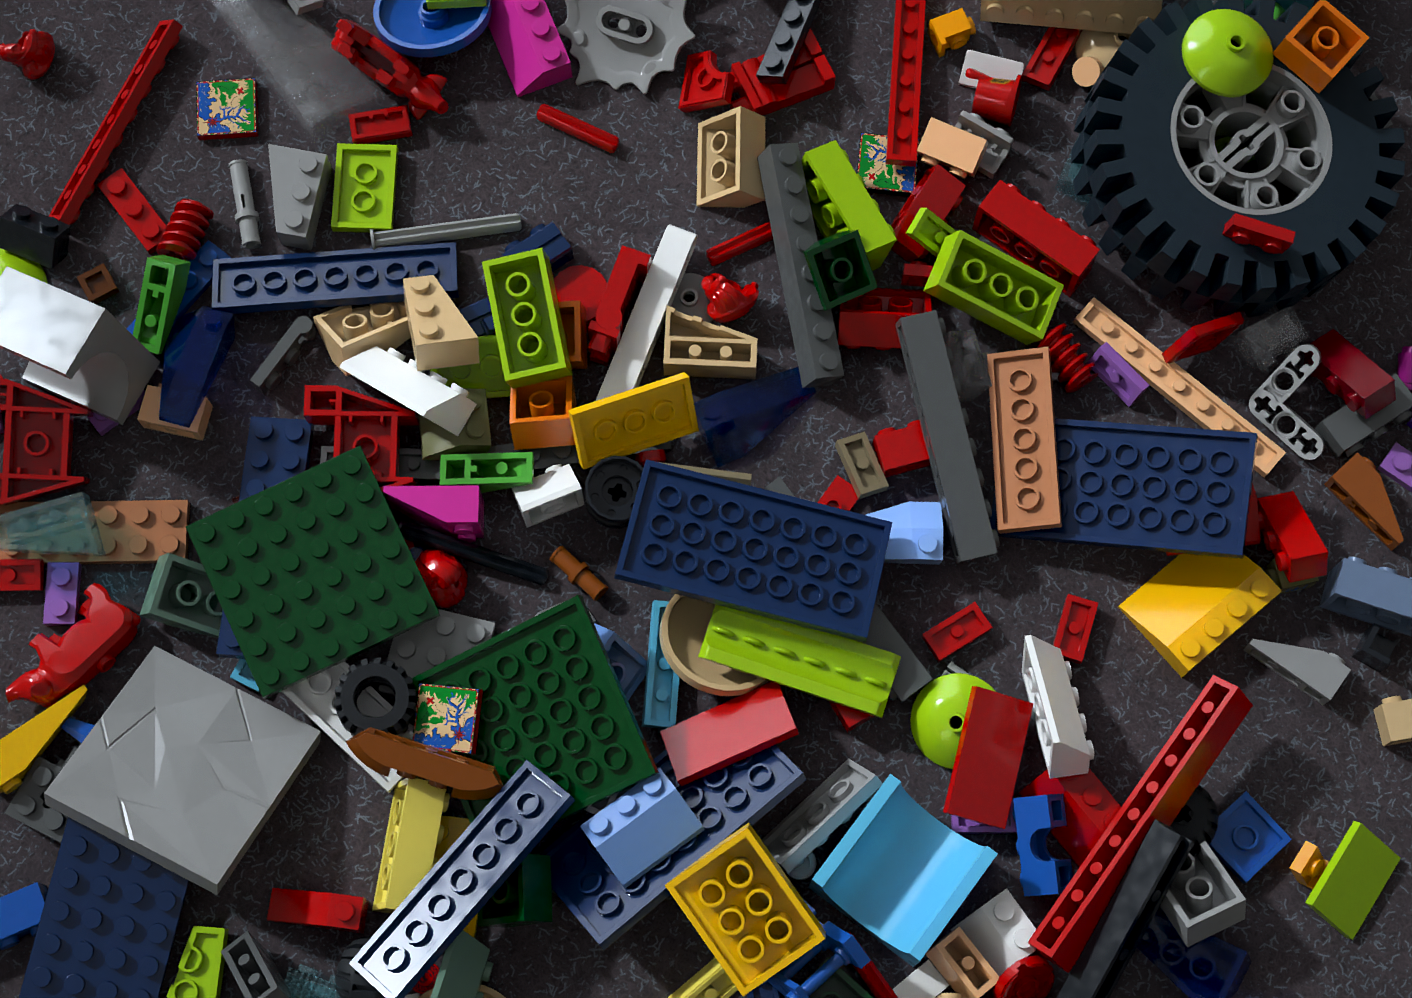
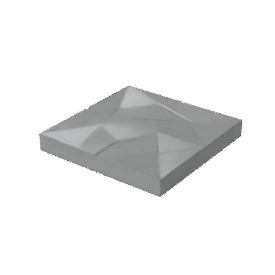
[44,646,321,895]

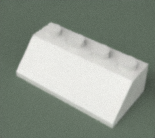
[340,346,477,436]
[1022,635,1094,779]

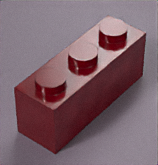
[1304,329,1396,419]

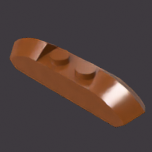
[346,727,504,800]

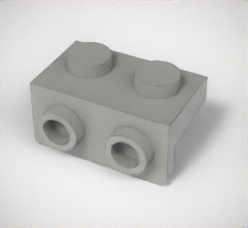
[955,110,1014,179]

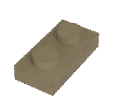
[835,432,889,499]

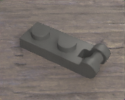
[250,316,317,396]

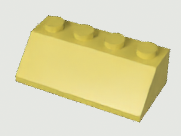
[372,778,450,913]

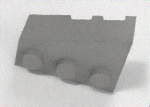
[268,144,332,250]

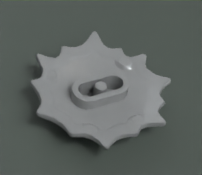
[557,0,695,94]

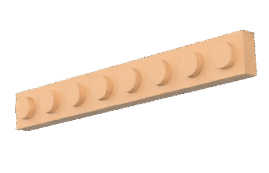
[1073,297,1286,478]

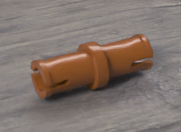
[549,545,608,601]

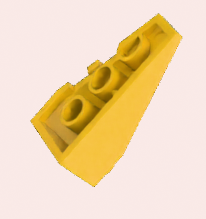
[0,685,88,794]

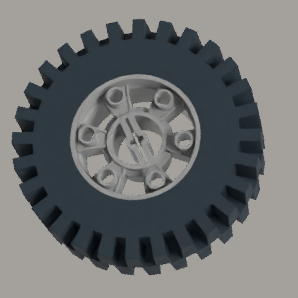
[1071,0,1405,317]

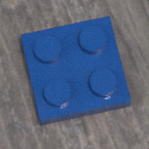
[1209,791,1292,884]

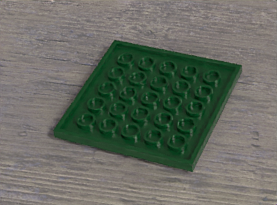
[185,446,440,699]
[411,595,659,824]

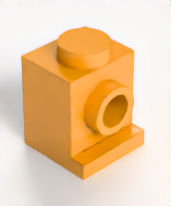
[927,8,976,57]

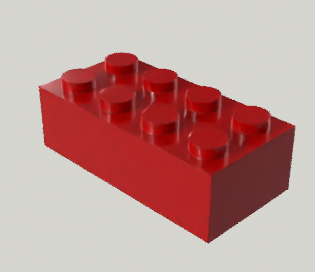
[972,180,1100,297]

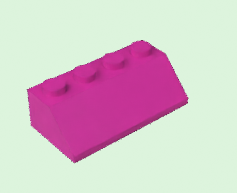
[488,0,573,97]

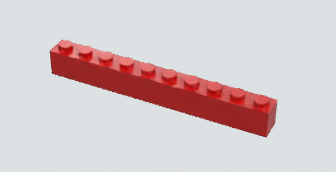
[1027,675,1253,973]

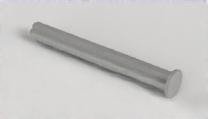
[370,213,522,249]

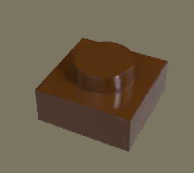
[77,263,120,304]

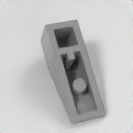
[1244,639,1351,705]

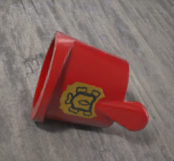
[965,68,1022,126]

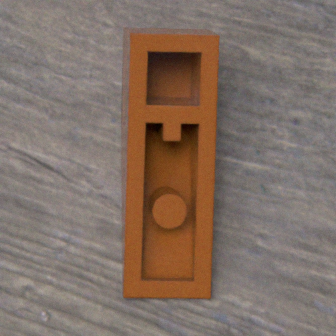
[1324,452,1404,551]

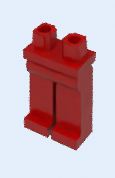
[729,29,836,115]
[588,245,652,366]

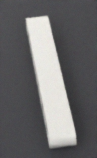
[596,224,698,401]

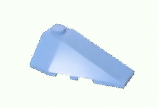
[866,501,943,565]

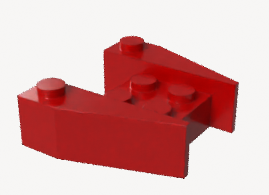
[0,379,93,505]
[304,385,419,500]

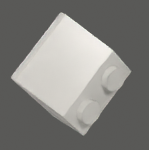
[512,464,585,528]
[950,888,1036,977]

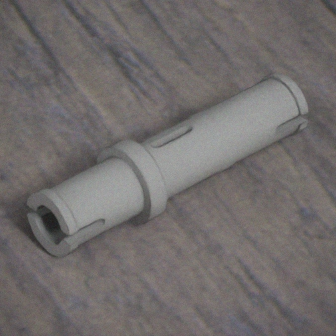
[228,159,261,249]

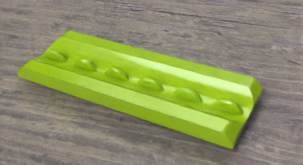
[698,604,901,718]

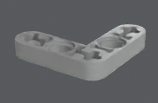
[1249,344,1325,460]

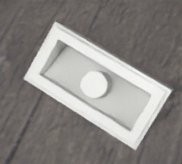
[958,50,1025,89]

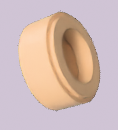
[1072,56,1104,87]

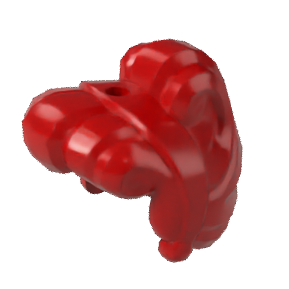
[0,29,55,80]
[701,273,759,324]
[415,549,468,608]

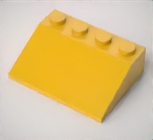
[1118,554,1282,678]
[665,822,826,996]

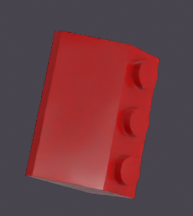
[837,288,932,350]
[1019,768,1121,867]

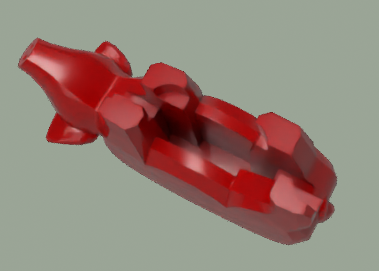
[331,19,448,120]
[6,583,141,708]

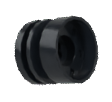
[585,456,643,529]

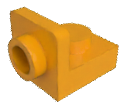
[1289,841,1329,890]

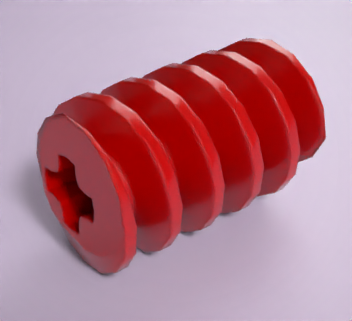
[156,199,214,261]
[1037,323,1098,393]

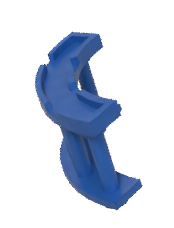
[766,899,871,998]

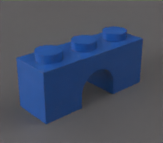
[1013,793,1073,897]

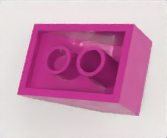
[383,485,484,543]

